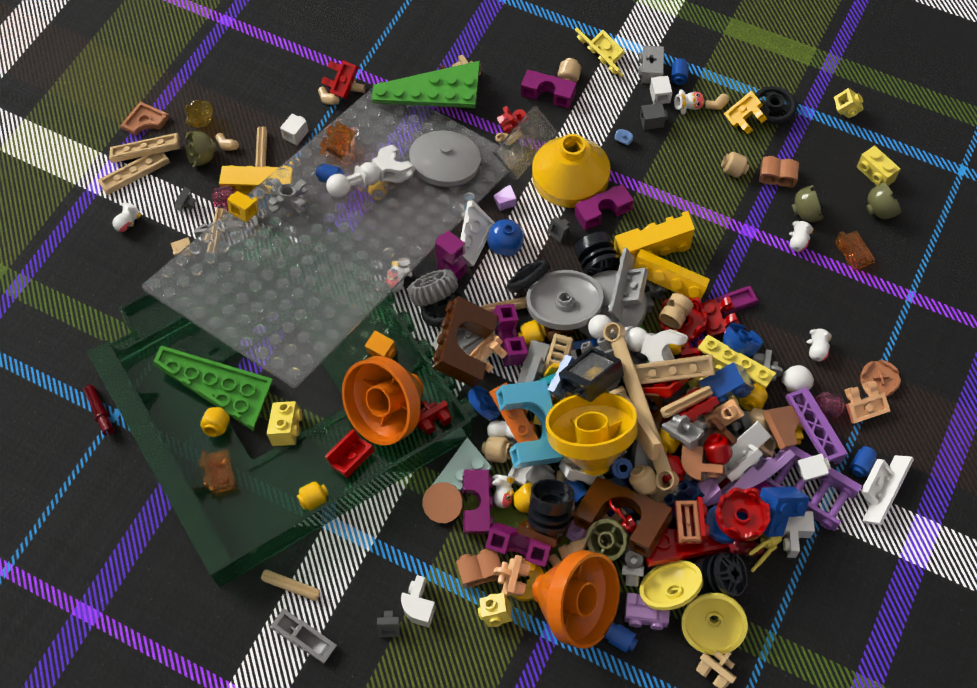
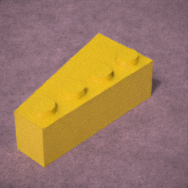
[614,211,695,259]

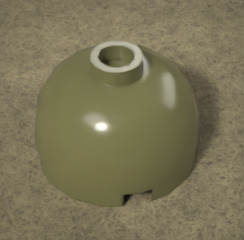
[185,131,216,167]
[866,182,901,220]
[792,185,824,223]
[586,518,629,561]

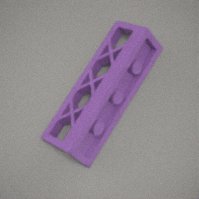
[785,387,848,465]

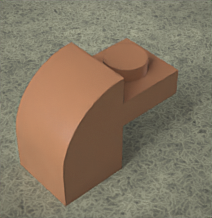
[681,445,725,482]

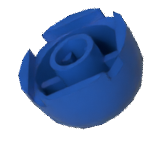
[487,219,524,257]
[723,323,763,358]

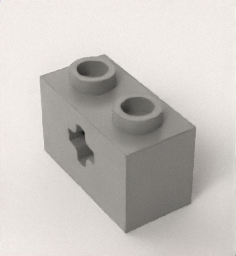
[638,46,664,84]

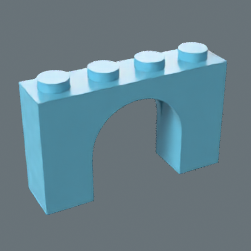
[495,380,564,469]

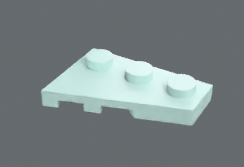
[433,437,492,492]

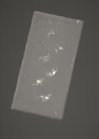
[493,106,557,179]

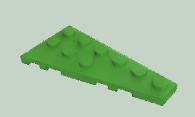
[372,61,480,108]
[154,346,273,431]

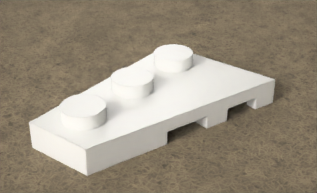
[460,200,495,267]

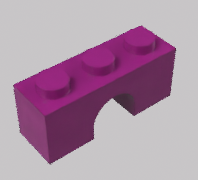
[521,70,576,109]
[574,184,634,231]
[435,230,467,281]
[493,304,528,367]
[462,469,493,534]
[485,522,553,567]

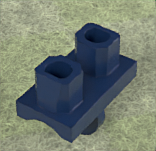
[664,480,705,518]

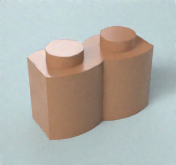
[759,156,799,188]
[456,548,501,589]

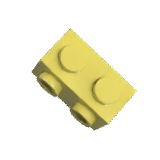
[857,145,901,186]
[267,401,303,446]

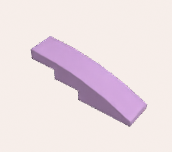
[721,449,795,495]

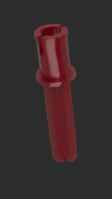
[84,384,115,436]
[728,540,765,557]

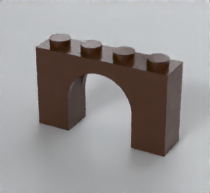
[432,296,498,387]
[573,476,672,559]

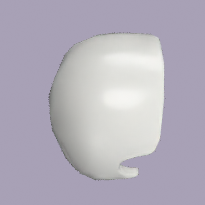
[781,365,814,393]

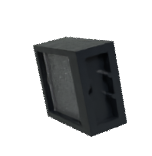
[558,347,624,402]

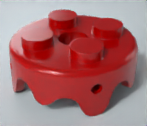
[658,295,707,342]
[715,487,771,541]

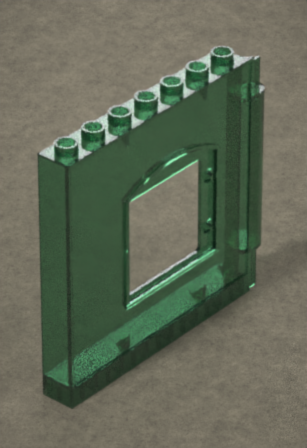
[86,223,477,588]

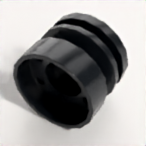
[574,232,620,276]
[528,479,574,534]
[693,552,748,597]

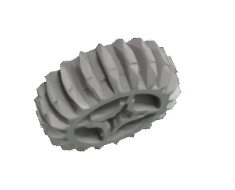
[407,269,458,306]

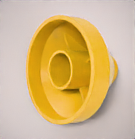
[532,134,610,208]
[545,392,638,476]

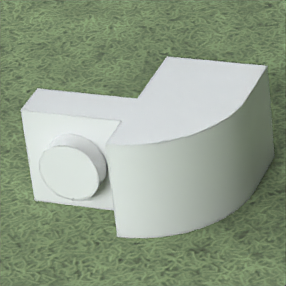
[782,511,815,558]
[401,575,436,628]

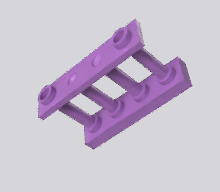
[766,446,862,532]

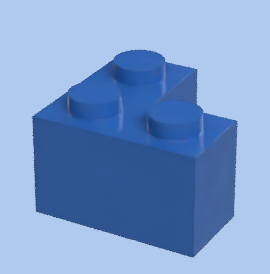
[699,362,755,406]
[760,486,810,537]

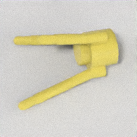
[749,534,782,572]

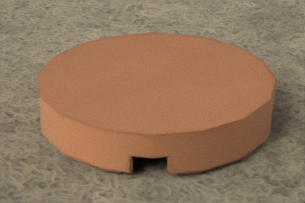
[860,360,901,397]
[423,482,464,523]

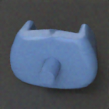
[615,129,633,146]

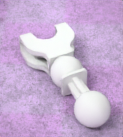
[326,145,415,198]
[588,315,688,362]

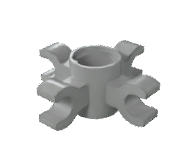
[268,178,307,214]

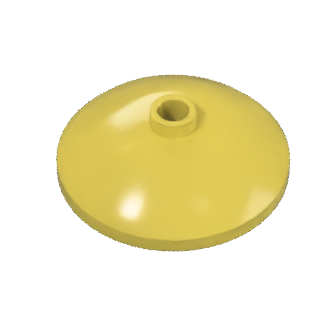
[639,560,703,611]
[682,593,748,655]

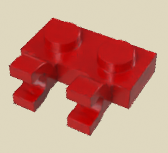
[321,60,359,99]
[702,296,739,338]

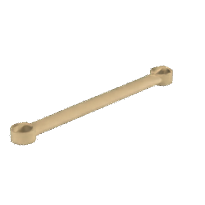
[603,322,679,491]

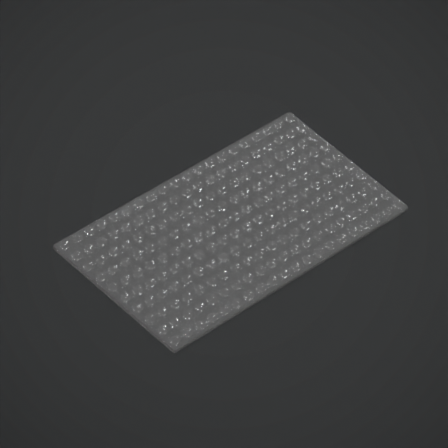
[142,81,520,388]

